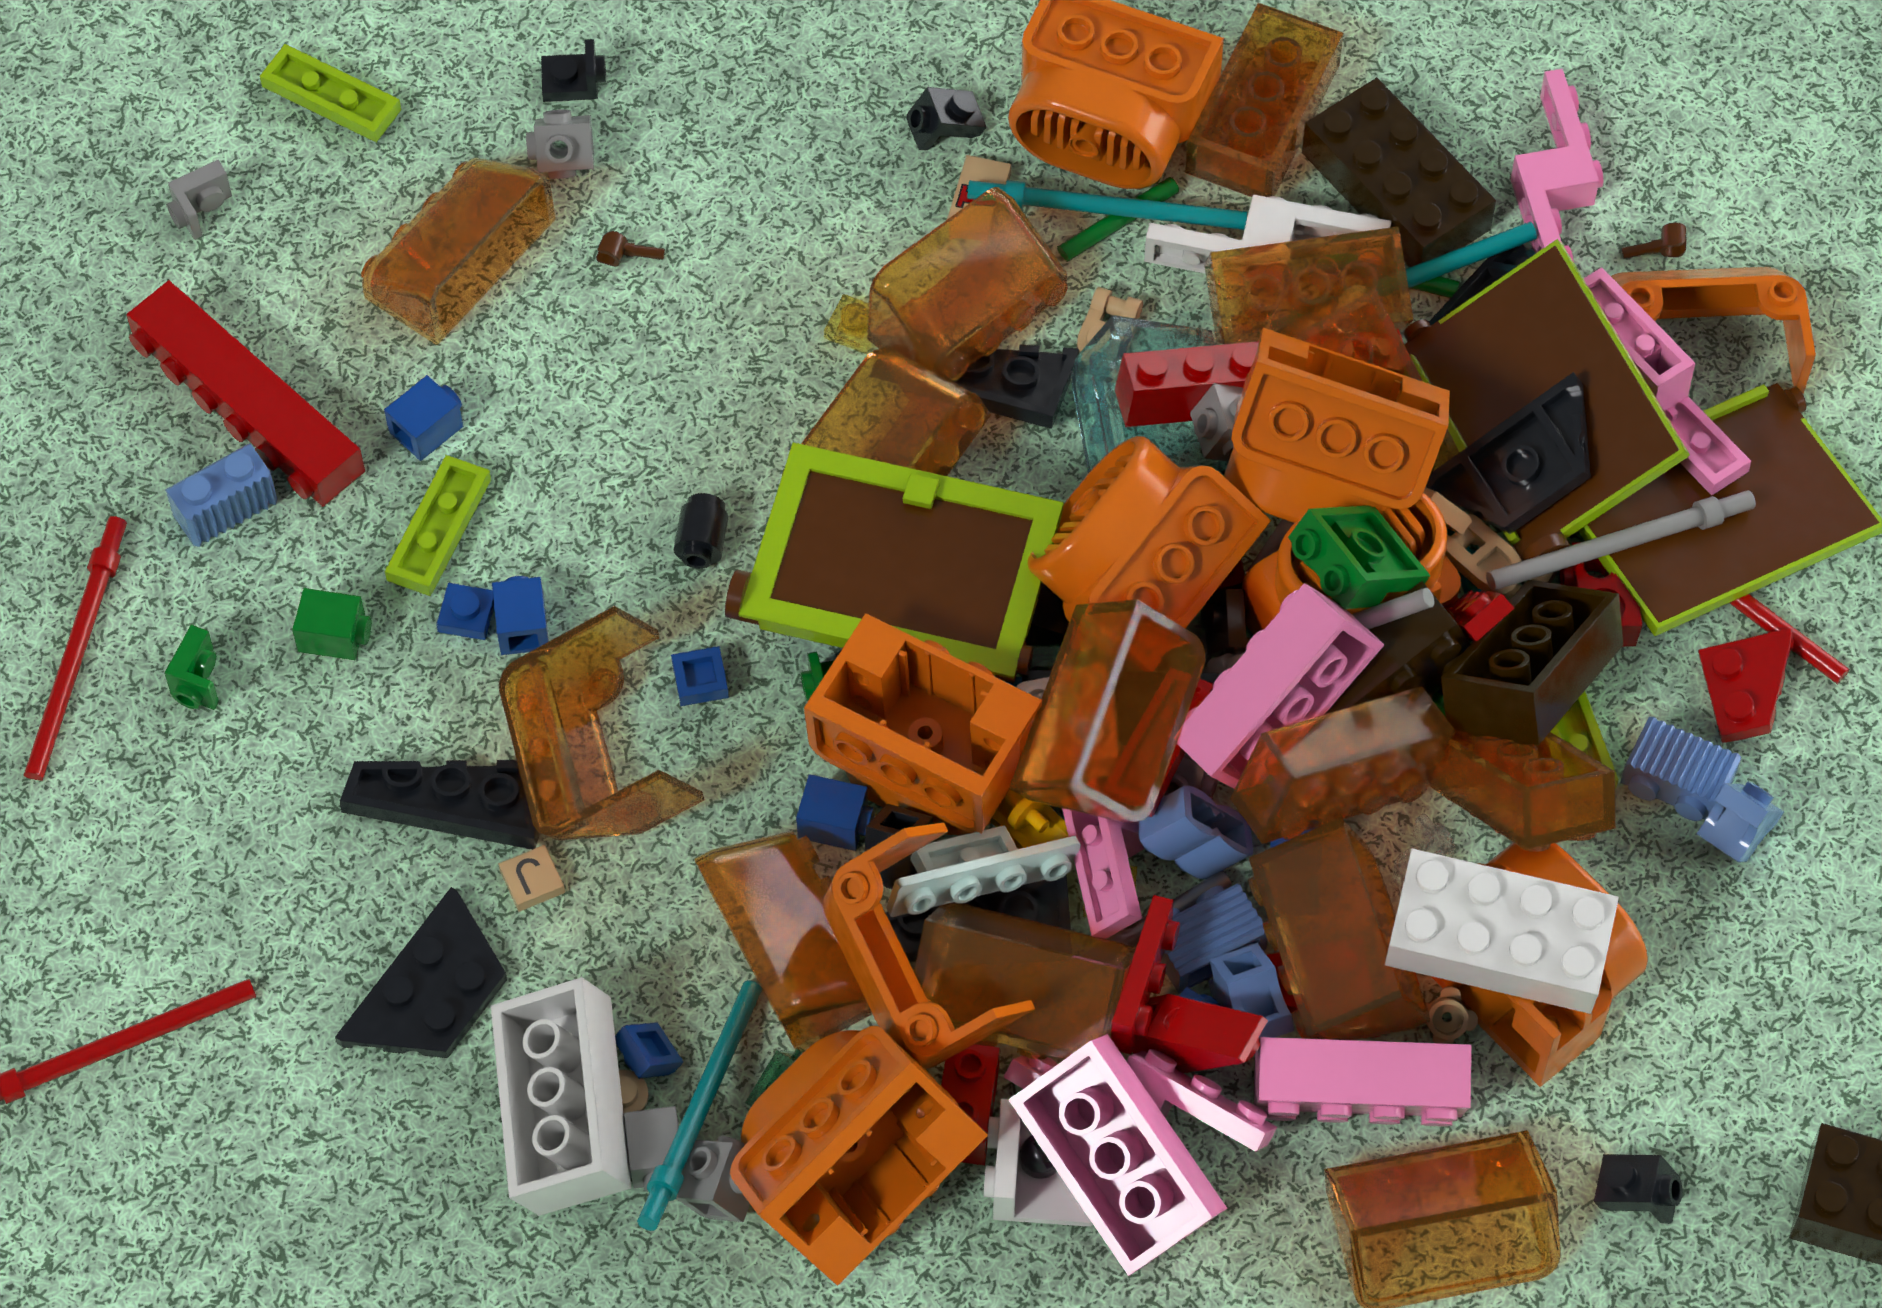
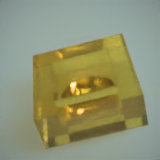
[824,294,886,354]

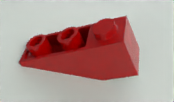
[1132,994,1268,1073]

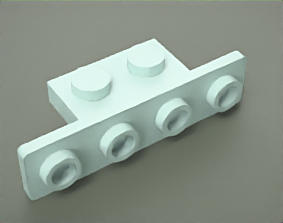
[886,825,1081,917]

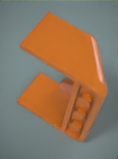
[1611,267,1816,394]
[823,822,1035,1070]

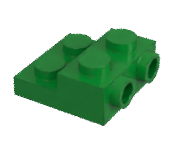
[1288,505,1431,609]

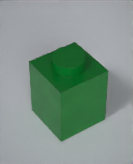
[292,588,372,660]

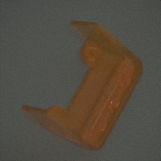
[499,606,705,841]

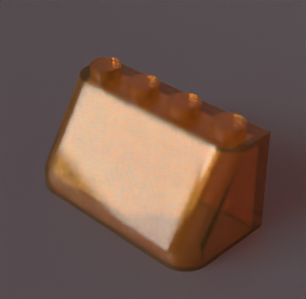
[361,158,556,345]
[867,187,1068,392]
[782,349,991,476]
[1009,599,1205,822]
[1248,817,1430,1040]
[694,831,872,1053]
[914,903,1136,1060]
[1324,1130,1560,1308]

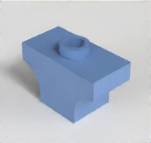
[1697,781,1784,862]
[1208,943,1295,1038]

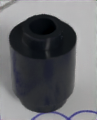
[673,493,728,569]

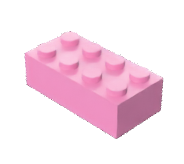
[1171,583,1384,798]
[1009,1034,1227,1276]
[1254,1037,1471,1126]

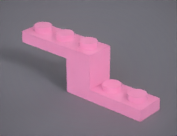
[1510,69,1603,262]
[1583,267,1751,495]
[1060,746,1145,940]
[1004,1049,1277,1152]

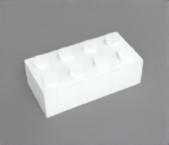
[1385,848,1619,1014]
[491,977,632,1216]

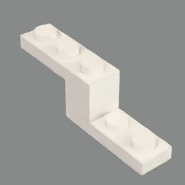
[1144,195,1391,288]

